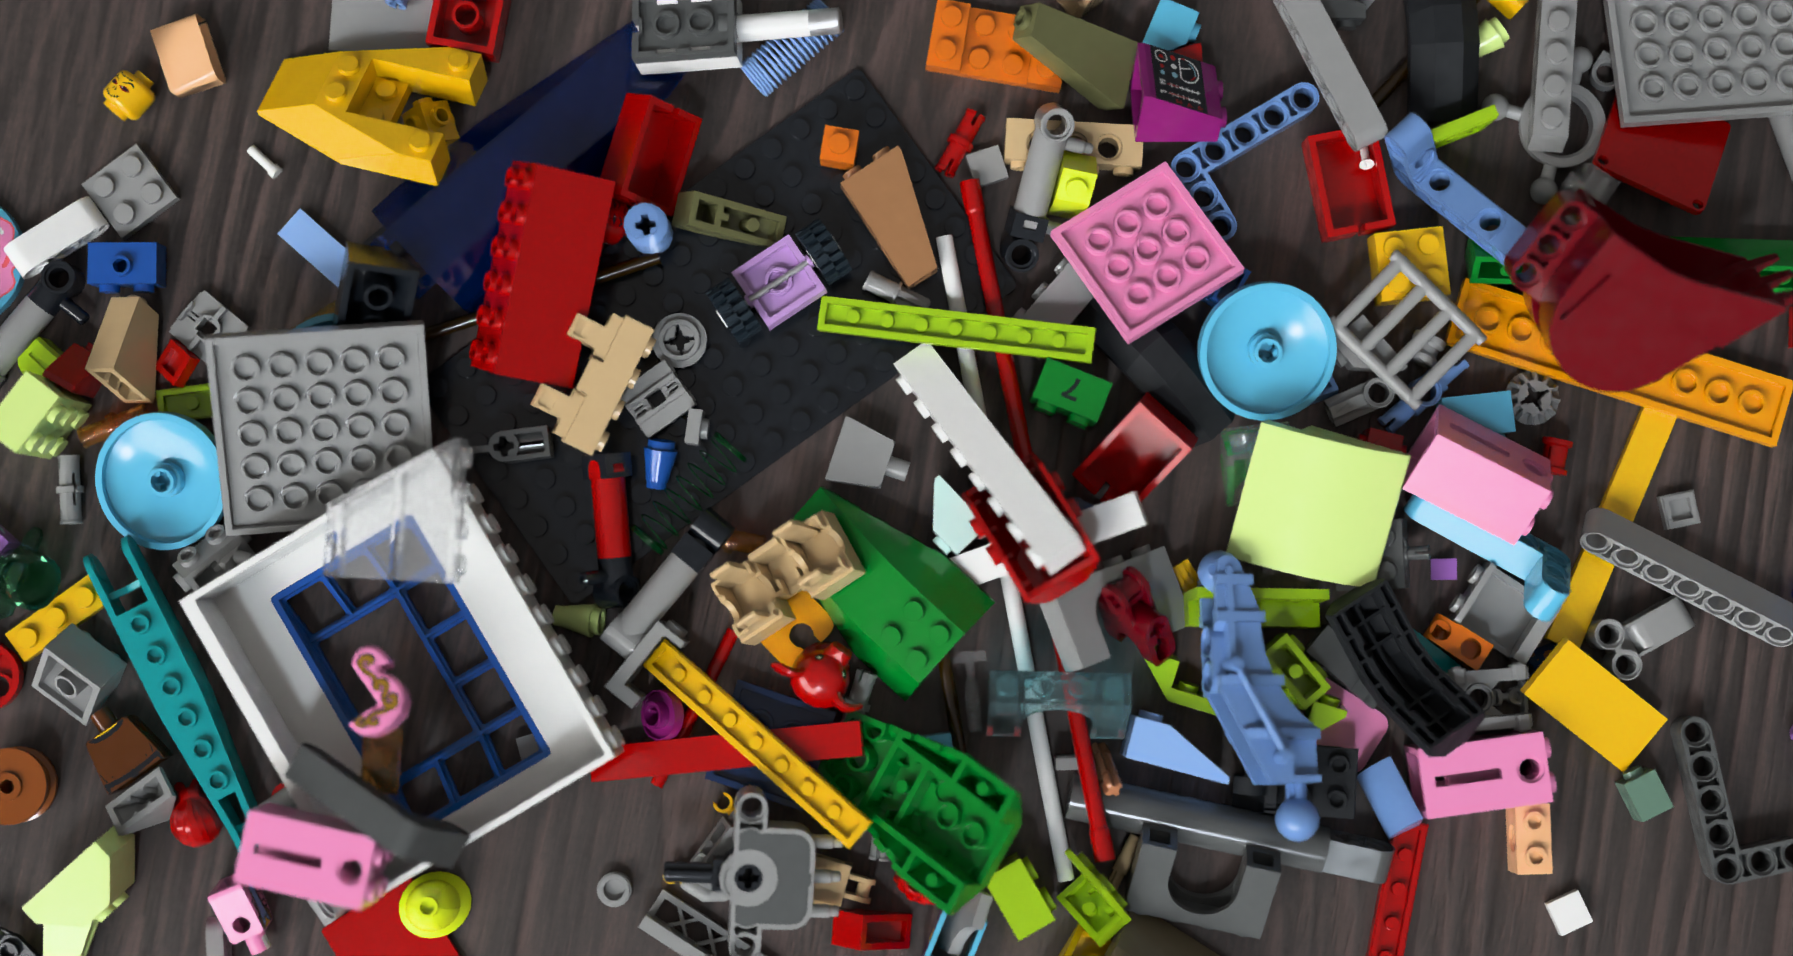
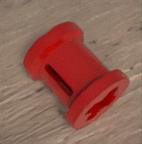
[1542,436,1573,476]

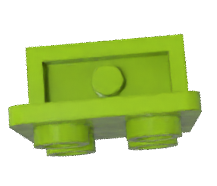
[1056,848,1132,948]

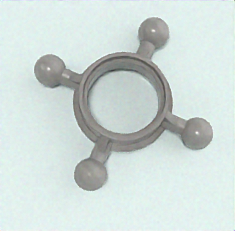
[1481,46,1606,205]

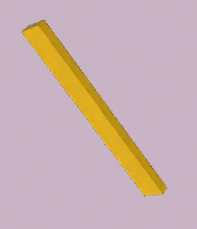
[1544,407,1677,648]
[643,639,873,849]

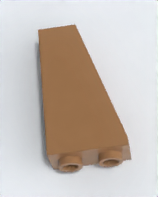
[840,146,938,290]

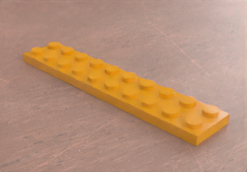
[1444,278,1793,448]

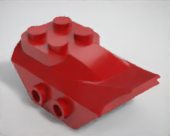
[961,452,1100,604]

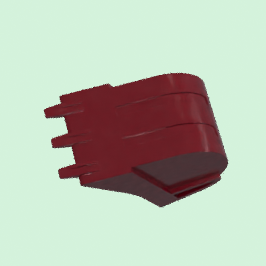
[1503,187,1793,392]

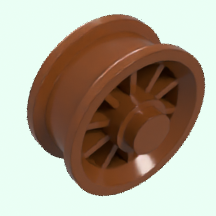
[0,746,58,825]

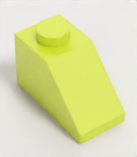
[1047,151,1098,219]

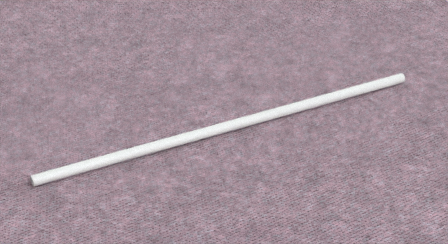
[936,235,1075,882]

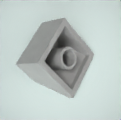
[31,623,127,726]

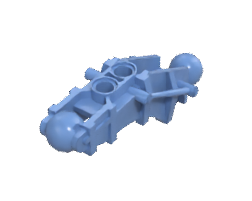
[1197,550,1322,842]

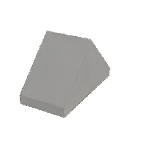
[105,767,176,836]

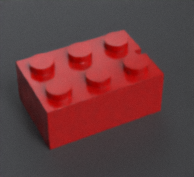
[600,93,703,217]
[1301,130,1396,243]
[1072,392,1199,503]

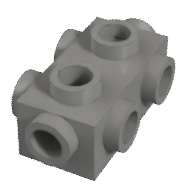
[172,524,256,592]

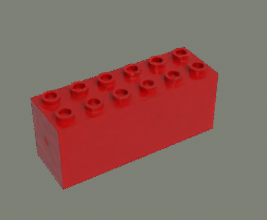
[469,160,616,389]

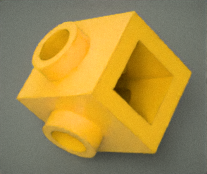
[401,97,460,146]

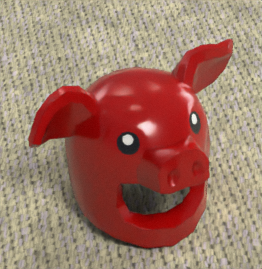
[770,641,863,713]

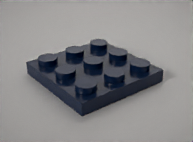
[705,679,836,811]

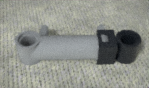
[999,102,1094,273]
[600,506,736,660]

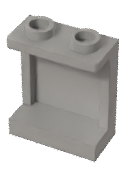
[1448,562,1562,664]
[604,619,690,709]

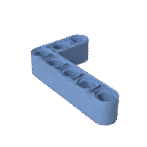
[1169,82,1319,243]

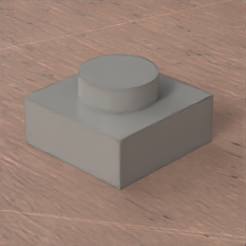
[684,408,710,446]

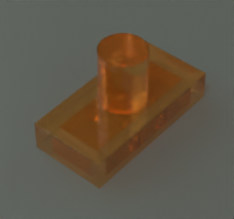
[361,722,403,795]

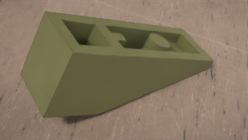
[671,191,787,248]

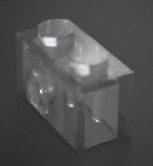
[1560,163,1621,204]

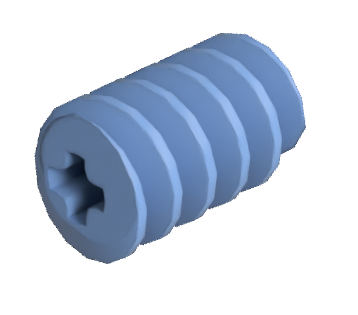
[623,203,673,254]

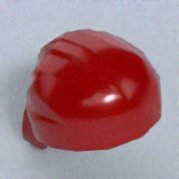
[170,778,223,848]

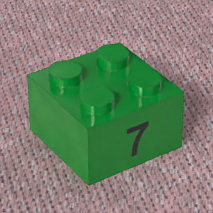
[1029,358,1113,430]

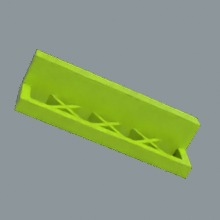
[1183,587,1330,629]

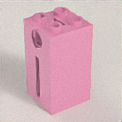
[1402,404,1554,545]
[1404,729,1557,819]
[233,803,394,911]

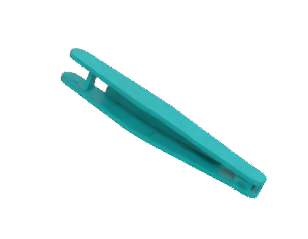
[83,535,259,854]

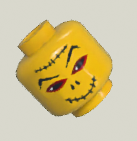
[103,70,156,122]

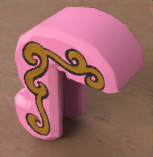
[349,645,412,738]

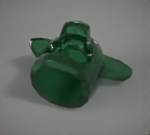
[0,527,61,620]

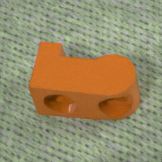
[1423,613,1494,671]

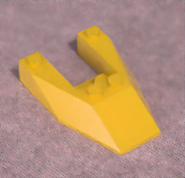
[257,47,488,187]

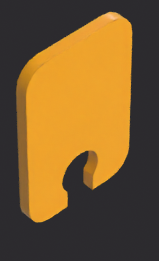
[761,590,834,667]

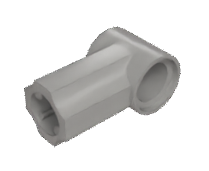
[1323,377,1395,428]

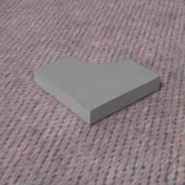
[936,890,993,956]

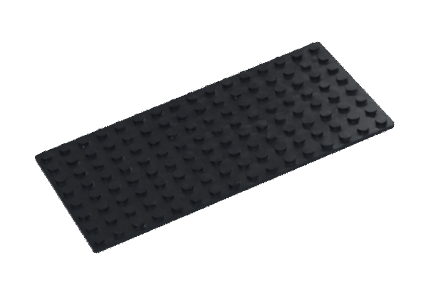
[427,70,1016,604]

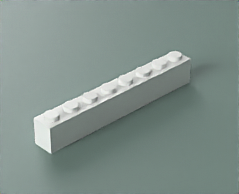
[894,344,1086,575]

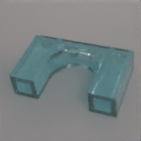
[986,670,1132,739]

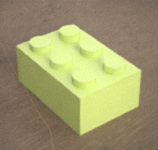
[0,371,92,459]

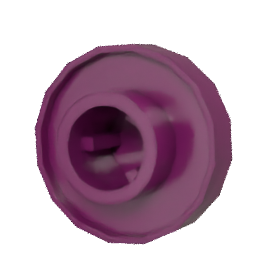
[641,689,684,741]

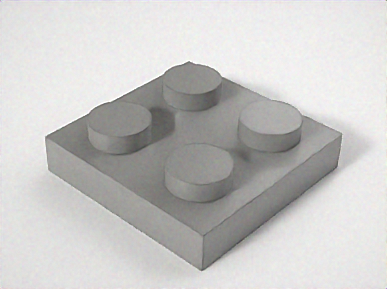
[81,143,180,240]

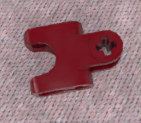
[1098,566,1176,667]

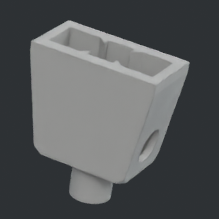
[825,416,911,489]

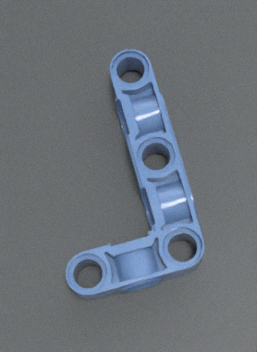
[1384,112,1541,271]

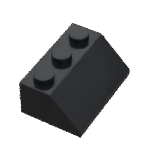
[332,242,420,326]

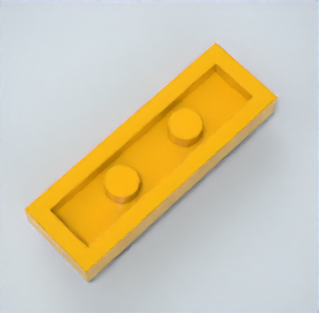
[5,575,104,662]

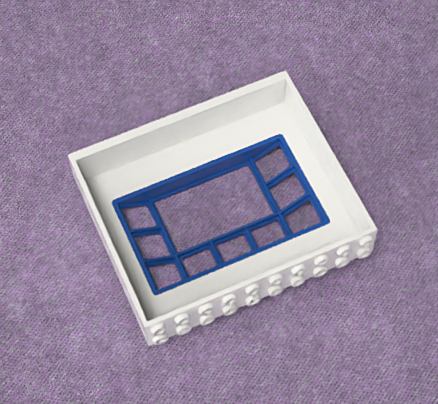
[179,449,625,893]

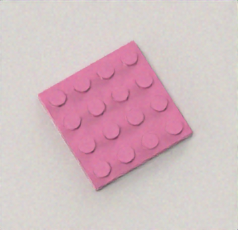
[1051,161,1245,345]

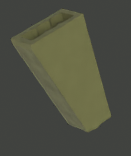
[1012,2,1139,111]

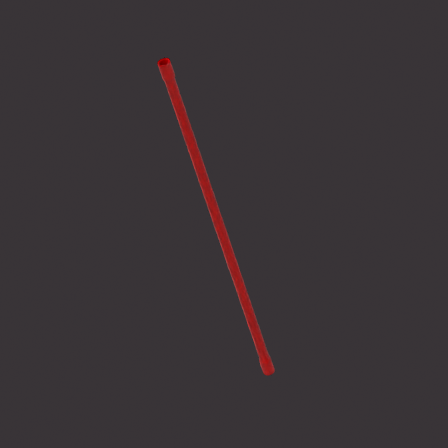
[959,178,1116,863]

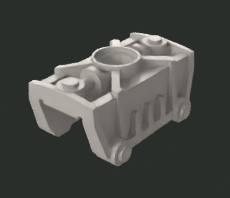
[1446,662,1533,732]

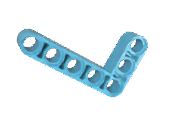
[1404,494,1571,622]

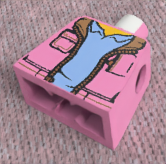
[207,874,272,955]

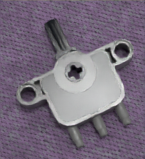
[663,785,843,956]

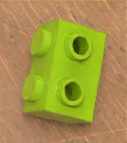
[1264,633,1332,710]

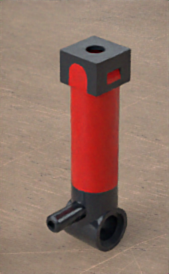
[578,452,641,609]

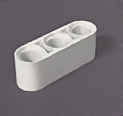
[4,196,110,279]

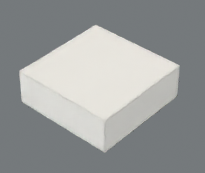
[1544,889,1593,936]

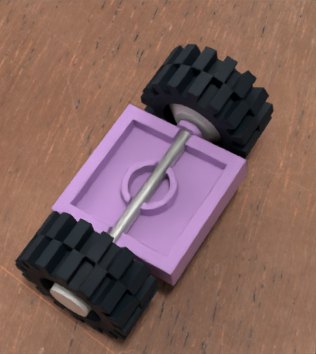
[705,218,852,344]

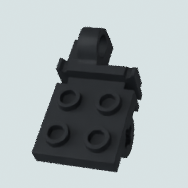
[1232,745,1359,819]

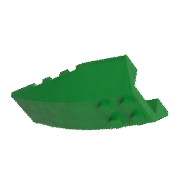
[793,486,996,702]
[818,711,1022,915]

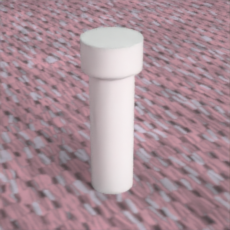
[247,145,283,179]

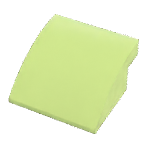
[1226,420,1411,587]

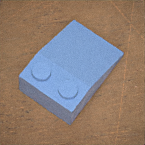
[1119,709,1230,784]

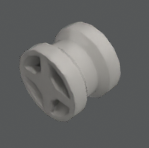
[1410,329,1447,369]

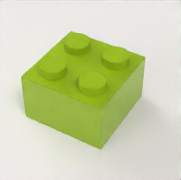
[987,852,1057,941]

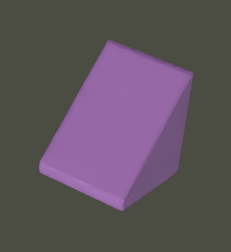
[1430,558,1457,580]

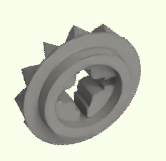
[652,313,707,368]
[1505,371,1561,425]

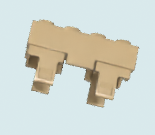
[530,313,656,456]
[710,510,866,646]

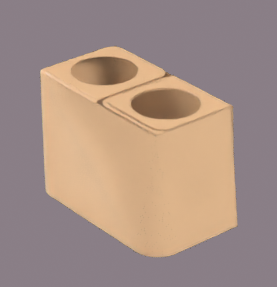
[150,14,226,98]

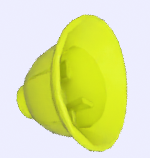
[399,871,472,938]

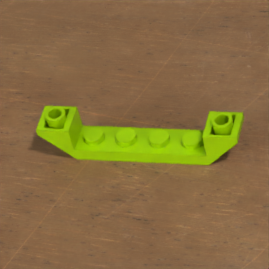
[1145,645,1348,730]

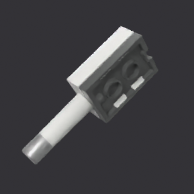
[632,0,843,75]

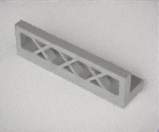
[638,888,768,956]

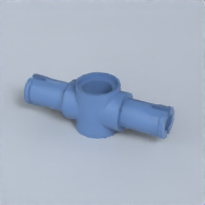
[1377,359,1469,433]

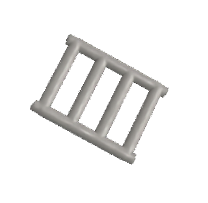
[1329,249,1487,411]

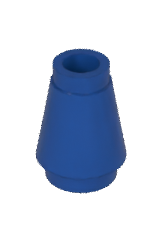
[644,438,678,490]

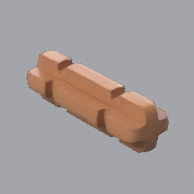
[1091,742,1123,796]

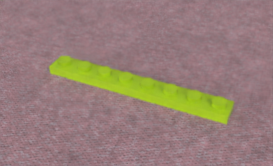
[817,296,1097,364]

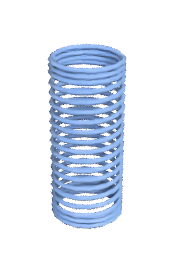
[741,0,844,97]

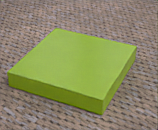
[1431,104,1499,149]

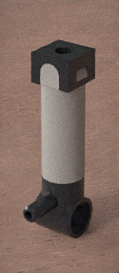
[0,260,90,388]

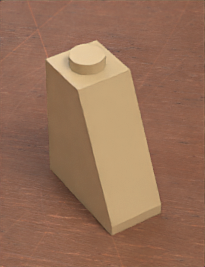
[85,295,159,403]

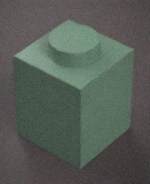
[1614,765,1674,822]

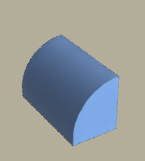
[1357,756,1423,840]

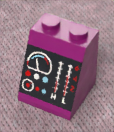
[1129,43,1227,142]

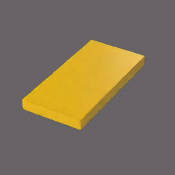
[1520,637,1668,773]

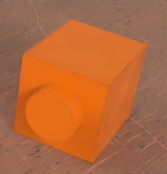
[819,125,860,170]

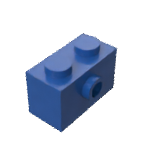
[87,242,166,294]

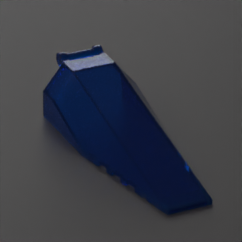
[369,21,687,314]

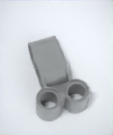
[1585,595,1695,680]

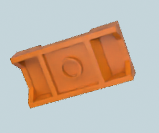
[926,0,1062,93]

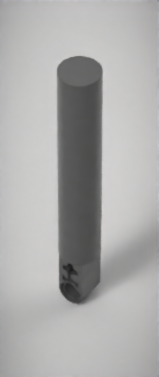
[1064,772,1395,884]

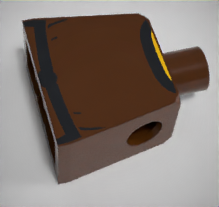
[86,706,173,795]

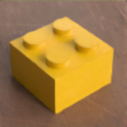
[1367,226,1451,306]

